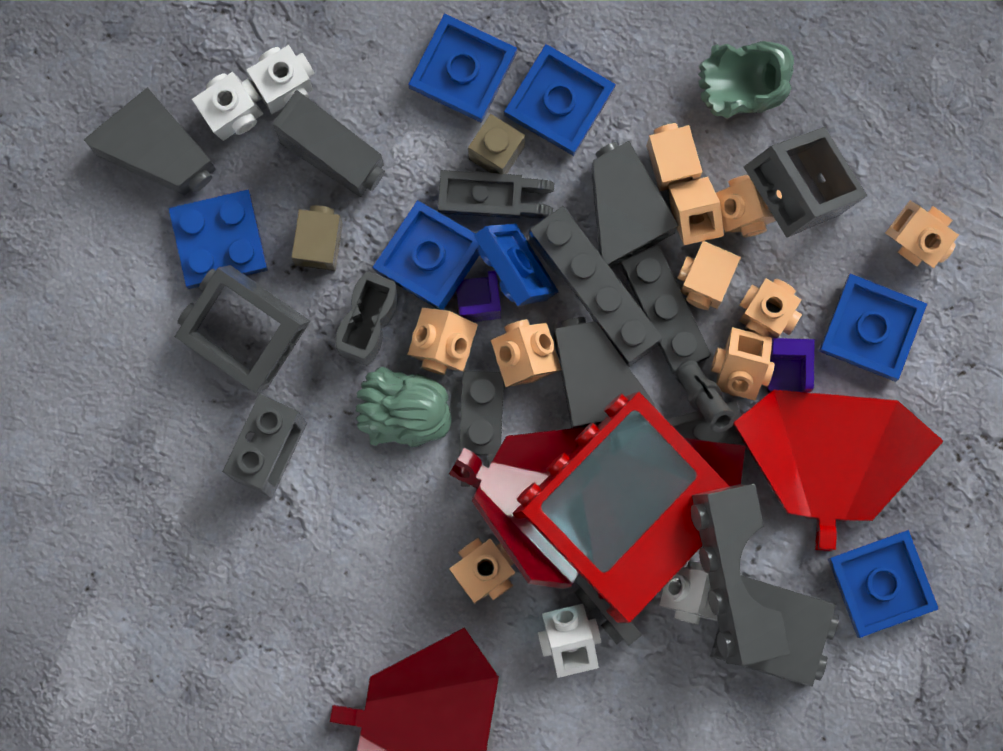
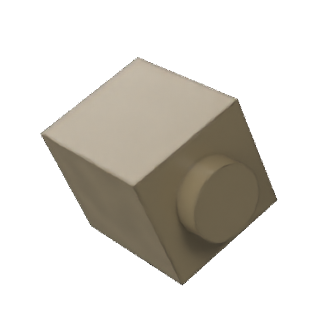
[468,113,525,175]
[291,205,343,271]

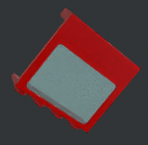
[512,391,730,623]

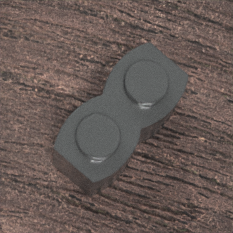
[336,271,398,366]

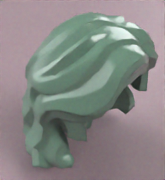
[698,41,794,118]
[356,367,451,447]

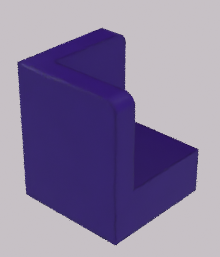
[456,271,501,322]
[767,338,815,393]

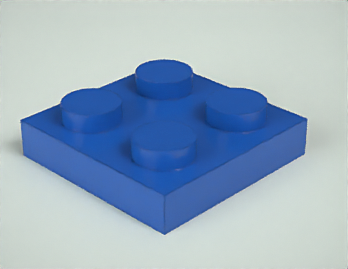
[408,13,517,123]
[504,44,616,156]
[168,189,268,289]
[372,200,480,310]
[474,223,559,306]
[819,274,927,382]
[828,530,939,638]

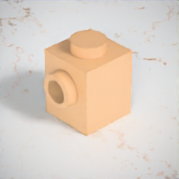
[646,123,702,192]
[668,177,724,245]
[677,241,741,310]

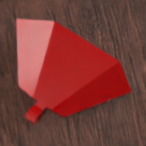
[733,389,943,552]

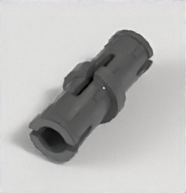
[675,361,735,432]

